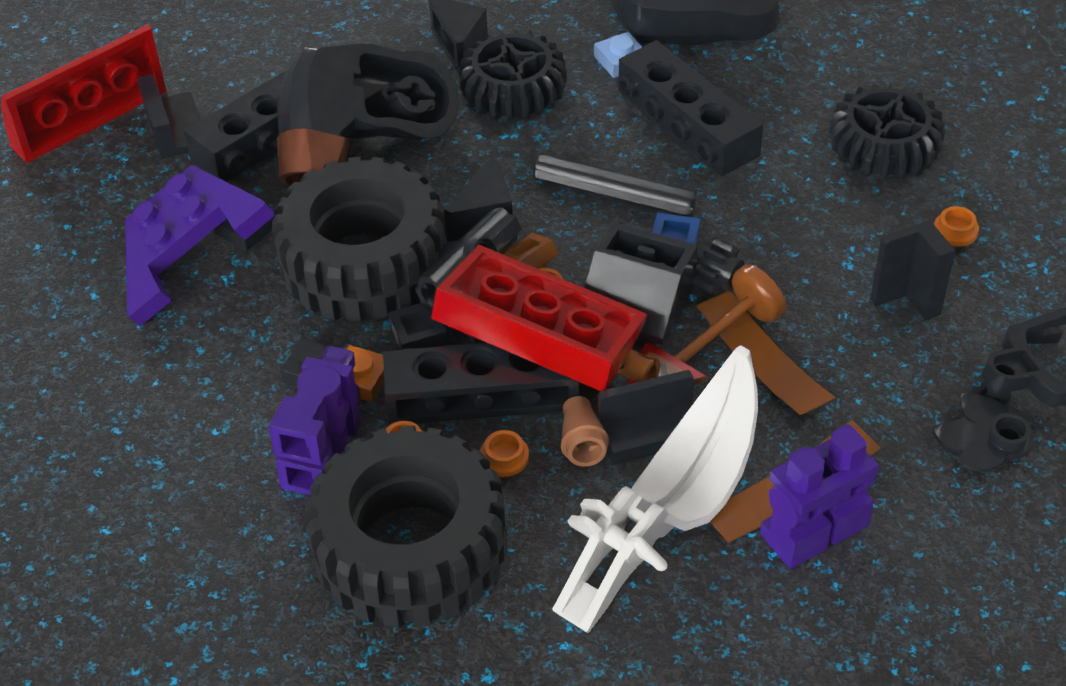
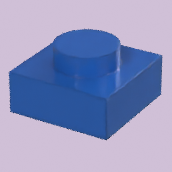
[652,213,700,245]

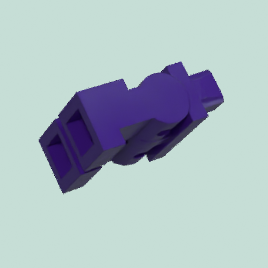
[269,346,361,495]
[760,424,879,569]

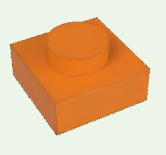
[346,345,384,403]

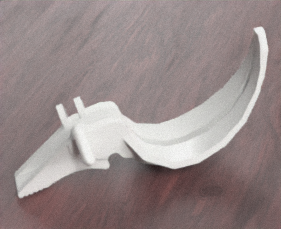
[553,345,758,633]

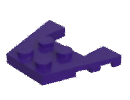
[125,165,276,326]

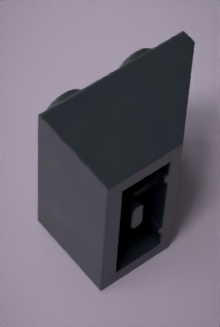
[584,222,698,345]

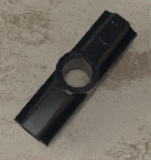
[415,208,522,309]

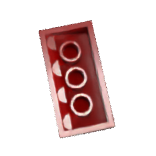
[1,25,167,163]
[431,245,647,391]

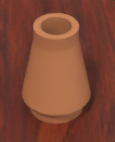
[561,396,609,467]

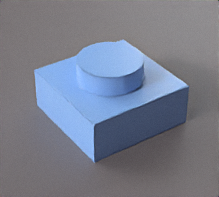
[594,32,642,78]

